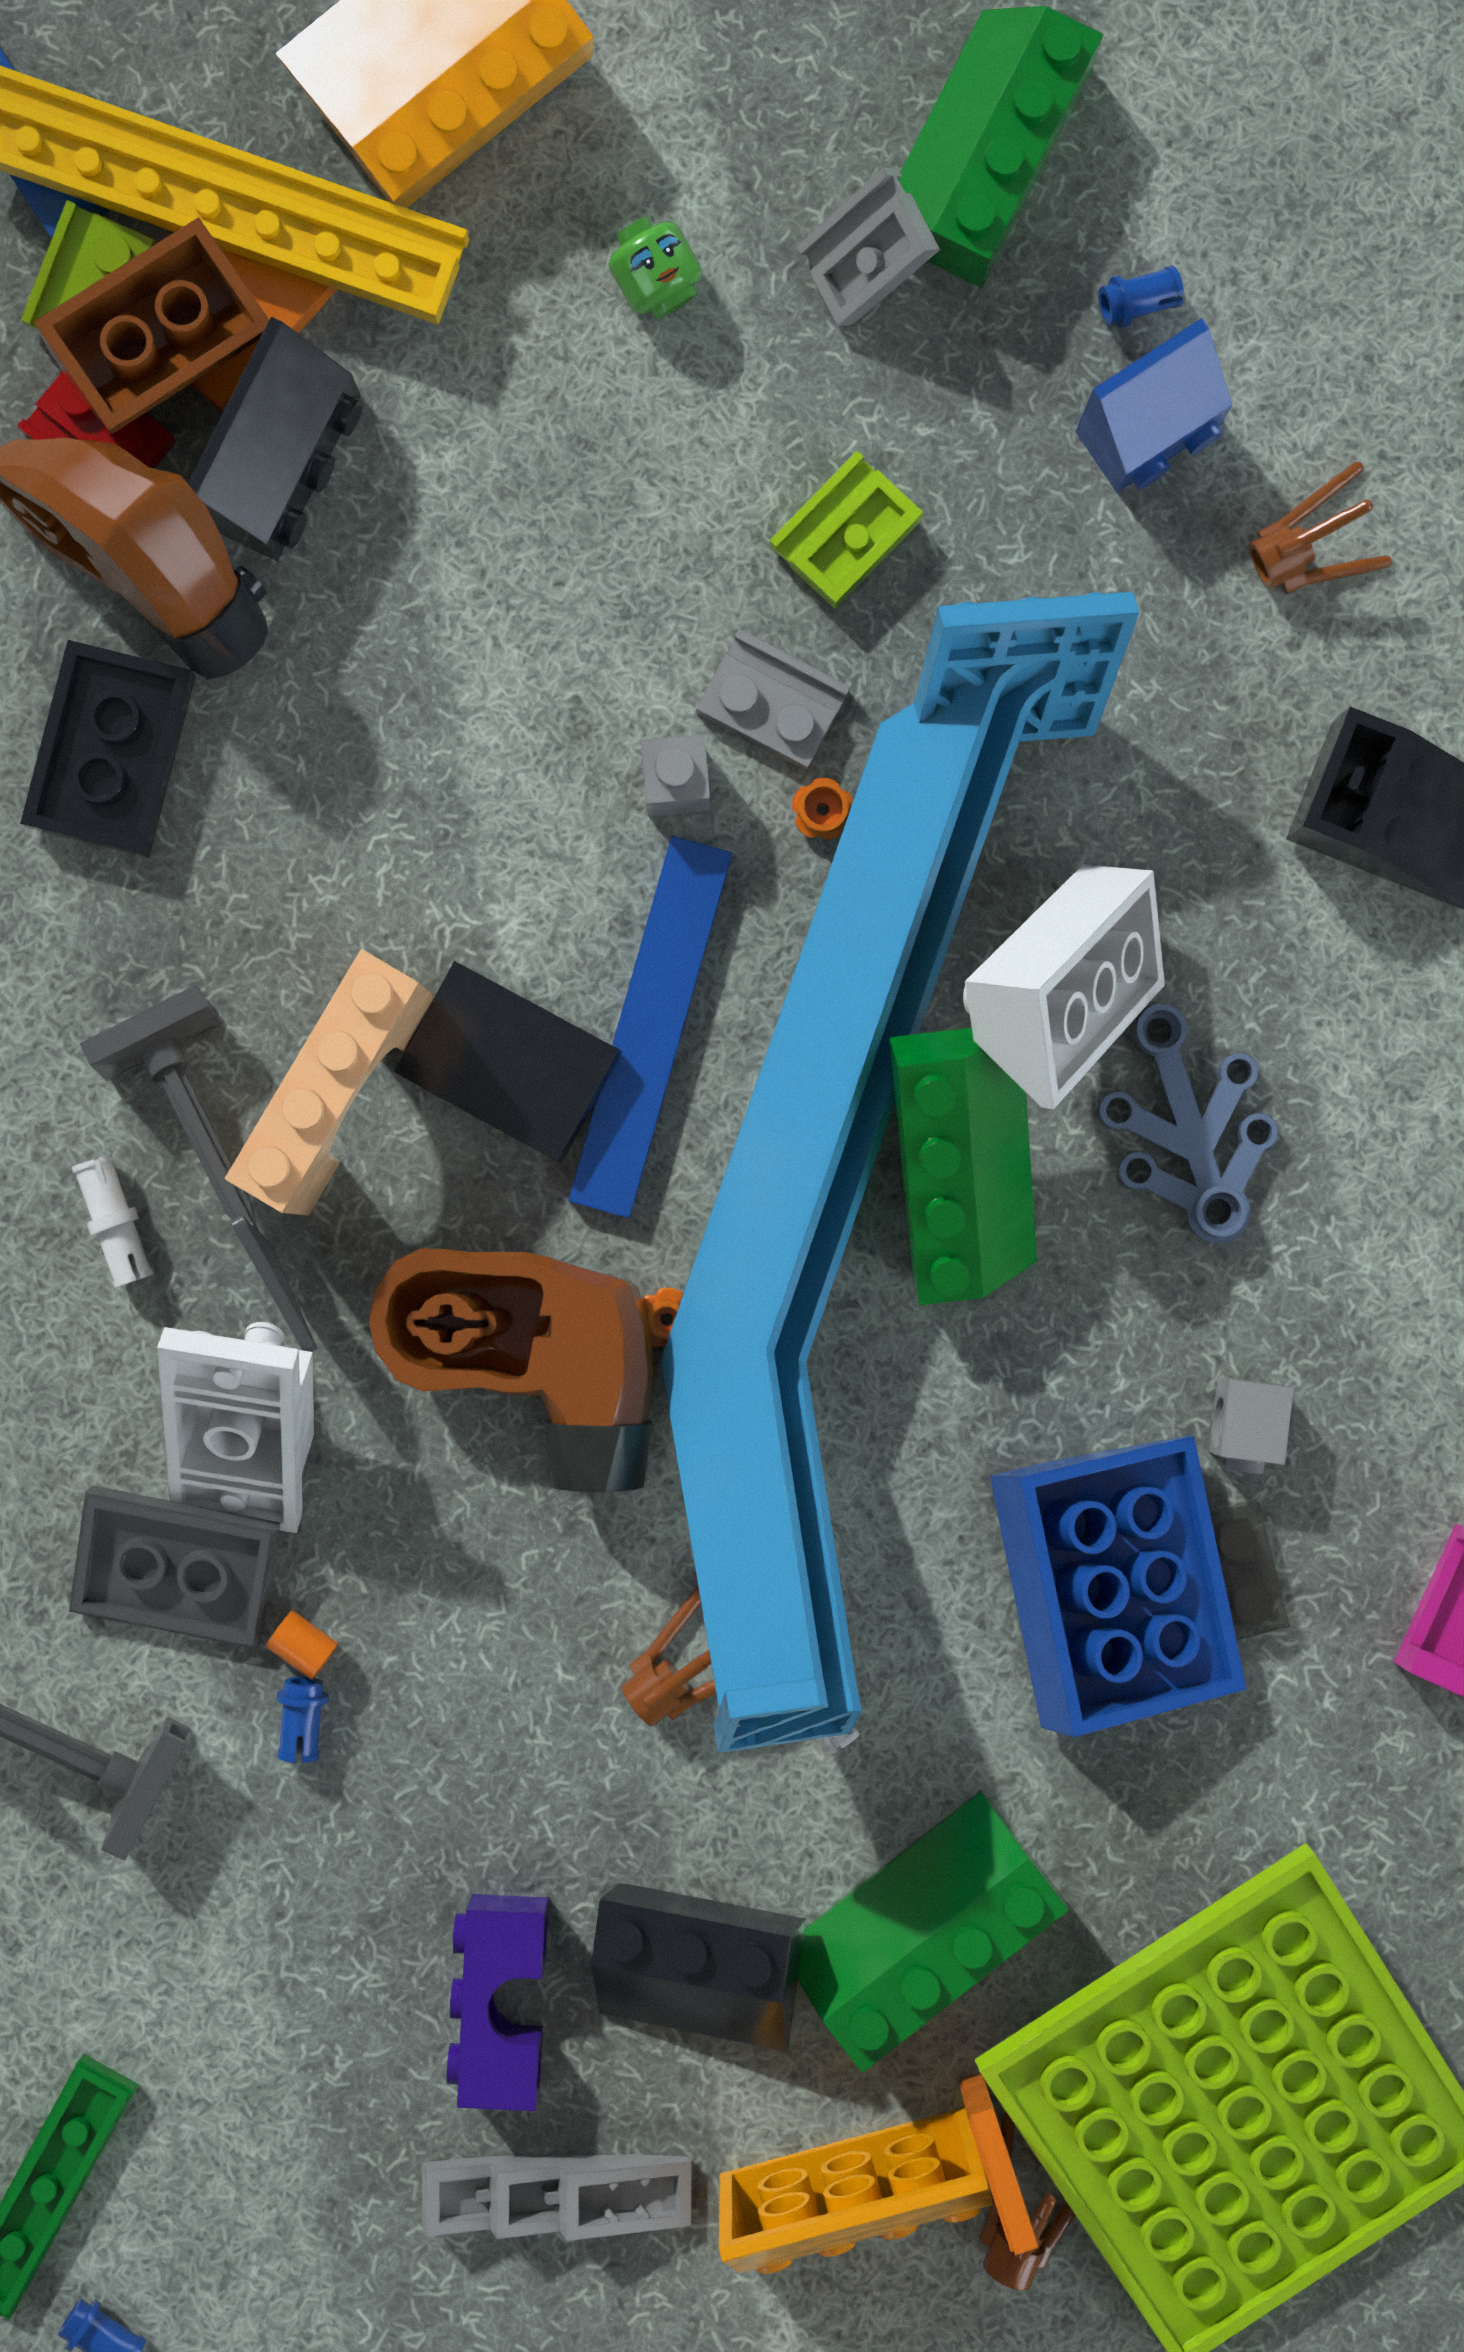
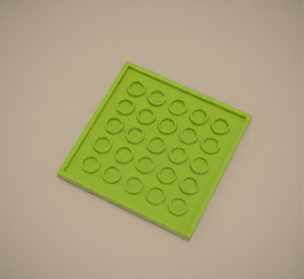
[974,1843,1464,2352]

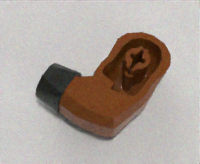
[369,1248,654,1492]

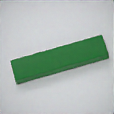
[0,2054,139,2320]

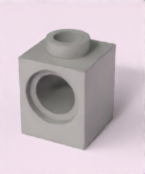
[1209,1377,1294,1474]

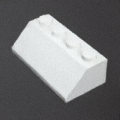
[963,865,1165,1109]

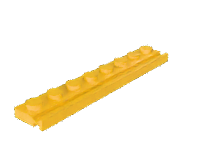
[0,66,470,325]

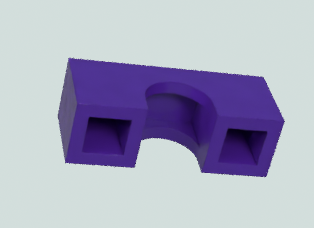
[447,1894,549,2111]

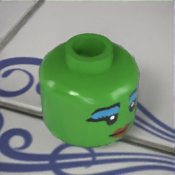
[608,216,702,320]

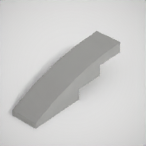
[422,2155,692,2241]

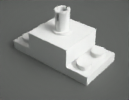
[157,1322,314,1533]

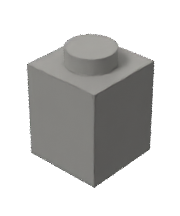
[640,734,711,817]

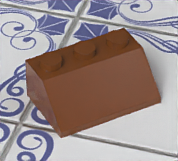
[34,217,269,435]

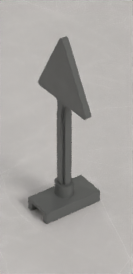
[79,985,317,1352]
[0,1704,190,1861]

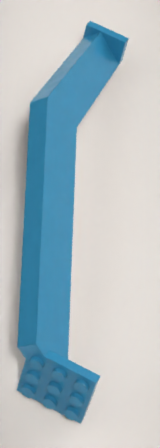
[660,592,1140,1753]

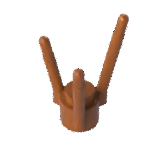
[1249,462,1392,594]
[621,1586,716,1727]
[979,2111,1076,2291]

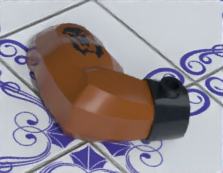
[0,438,268,680]

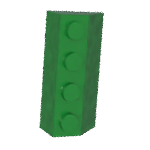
[899,6,1104,288]
[889,1027,1037,1306]
[798,1790,1069,2074]

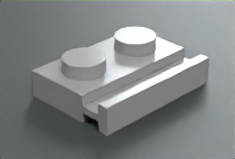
[796,167,940,326]
[696,629,851,771]

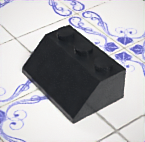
[188,317,363,562]
[591,1883,806,2052]

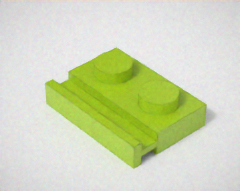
[21,200,156,330]
[769,450,924,610]

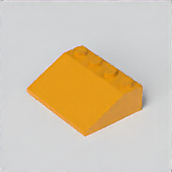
[276,0,594,208]
[719,2107,993,2274]

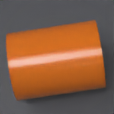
[265,1610,339,1680]

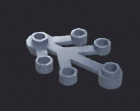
[1097,1004,1278,1244]

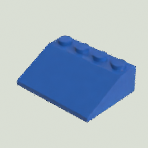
[990,1436,1247,1737]

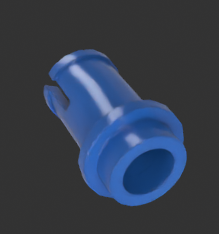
[1098,265,1184,328]
[277,1677,329,1763]
[58,2298,146,2352]

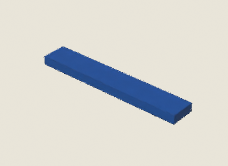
[568,835,732,1218]

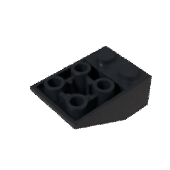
[1286,706,1464,909]

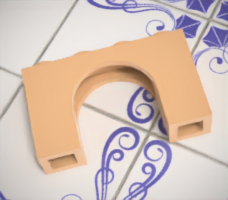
[225,949,435,1216]

